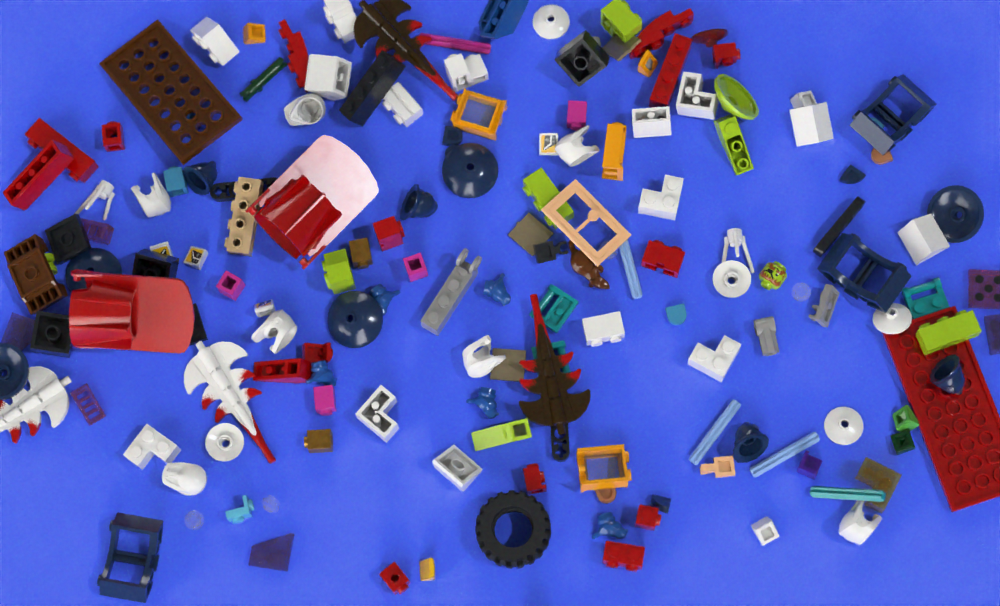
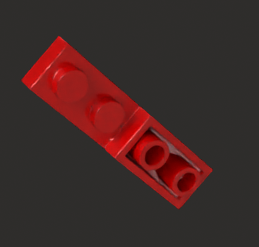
[629,8,694,59]
[278,19,309,93]

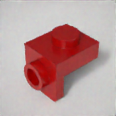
[302,342,333,363]

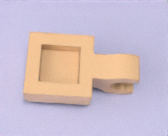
[699,456,736,478]

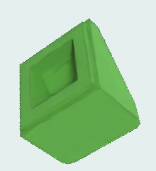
[892,404,919,432]

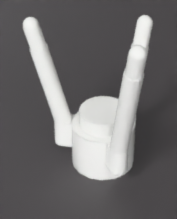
[74,180,115,220]
[721,228,754,273]

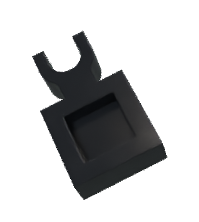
[533,241,568,264]

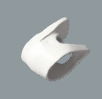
[284,93,326,126]
[555,125,600,167]
[131,172,171,218]
[251,309,298,354]
[462,335,506,378]
[162,462,207,496]
[838,500,883,545]

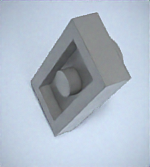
[808,284,840,328]

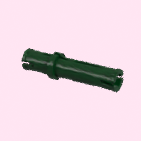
[239,57,287,102]

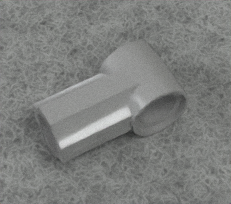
[753,316,779,356]

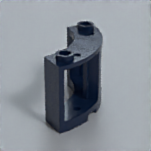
[850,74,937,155]
[817,233,911,312]
[97,512,163,603]

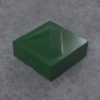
[890,429,916,455]

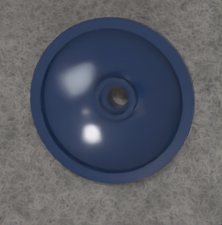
[442,143,498,199]
[927,185,984,243]
[65,248,122,292]
[327,291,383,348]
[0,343,29,400]

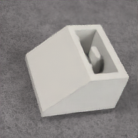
[304,54,352,101]

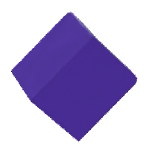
[796,450,822,480]

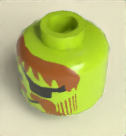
[759,261,787,290]

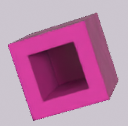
[567,100,587,131]
[403,252,428,282]
[216,270,246,301]
[313,385,337,416]

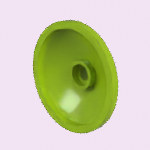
[714,74,759,120]

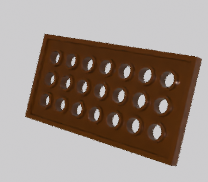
[99,20,243,165]

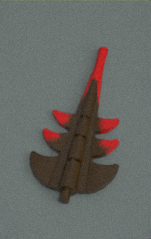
[353,0,458,101]
[519,294,591,434]

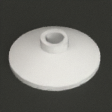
[533,5,570,40]
[713,260,751,298]
[873,303,912,334]
[824,407,863,445]
[205,423,244,462]

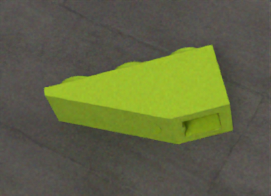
[713,114,754,176]
[471,418,532,451]

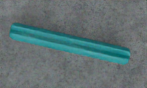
[810,486,886,502]

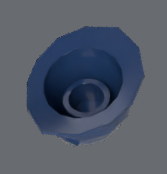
[183,161,218,195]
[400,184,438,221]
[930,354,965,395]
[732,422,769,463]

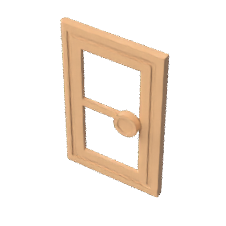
[541,179,631,267]

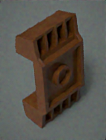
[4,234,68,315]

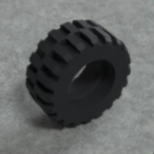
[475,490,551,569]

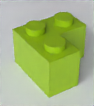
[601,0,642,43]
[321,248,356,295]

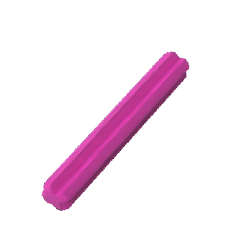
[420,33,491,54]

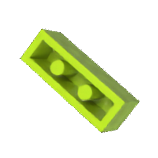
[522,167,574,230]
[915,310,982,356]

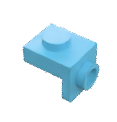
[225,495,255,524]

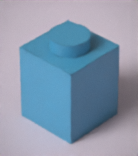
[163,166,189,197]

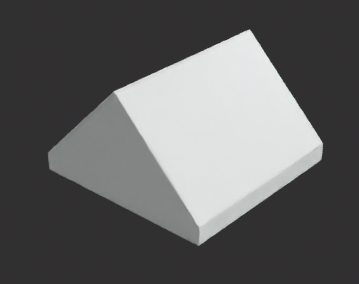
[789,102,834,147]
[897,214,950,266]
[432,445,483,492]

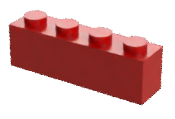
[649,33,693,108]
[25,118,99,183]
[2,140,75,211]

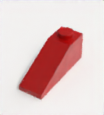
[253,358,312,383]

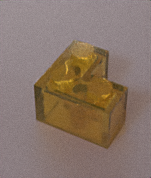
[854,457,902,514]

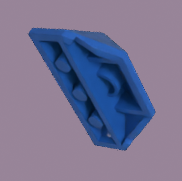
[478,0,529,39]

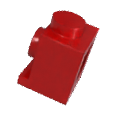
[712,42,741,69]
[101,121,126,152]
[523,463,547,495]

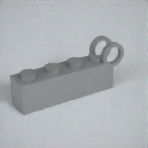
[420,248,482,336]

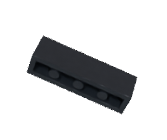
[339,50,406,127]

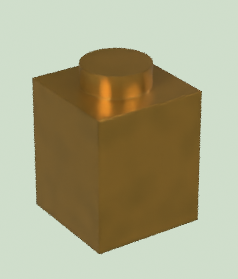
[349,238,373,269]
[304,429,333,453]

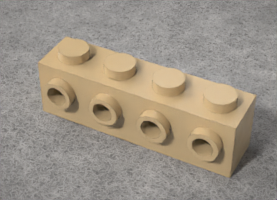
[224,177,264,257]

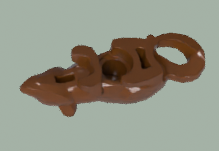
[569,240,610,289]

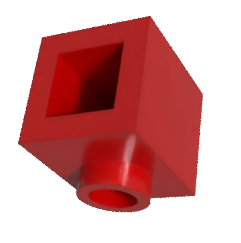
[635,504,662,531]
[379,561,411,595]

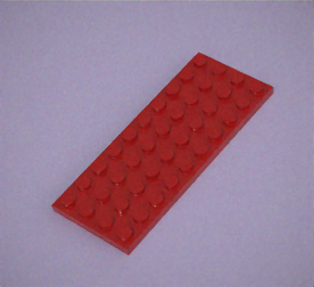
[882,306,1000,513]

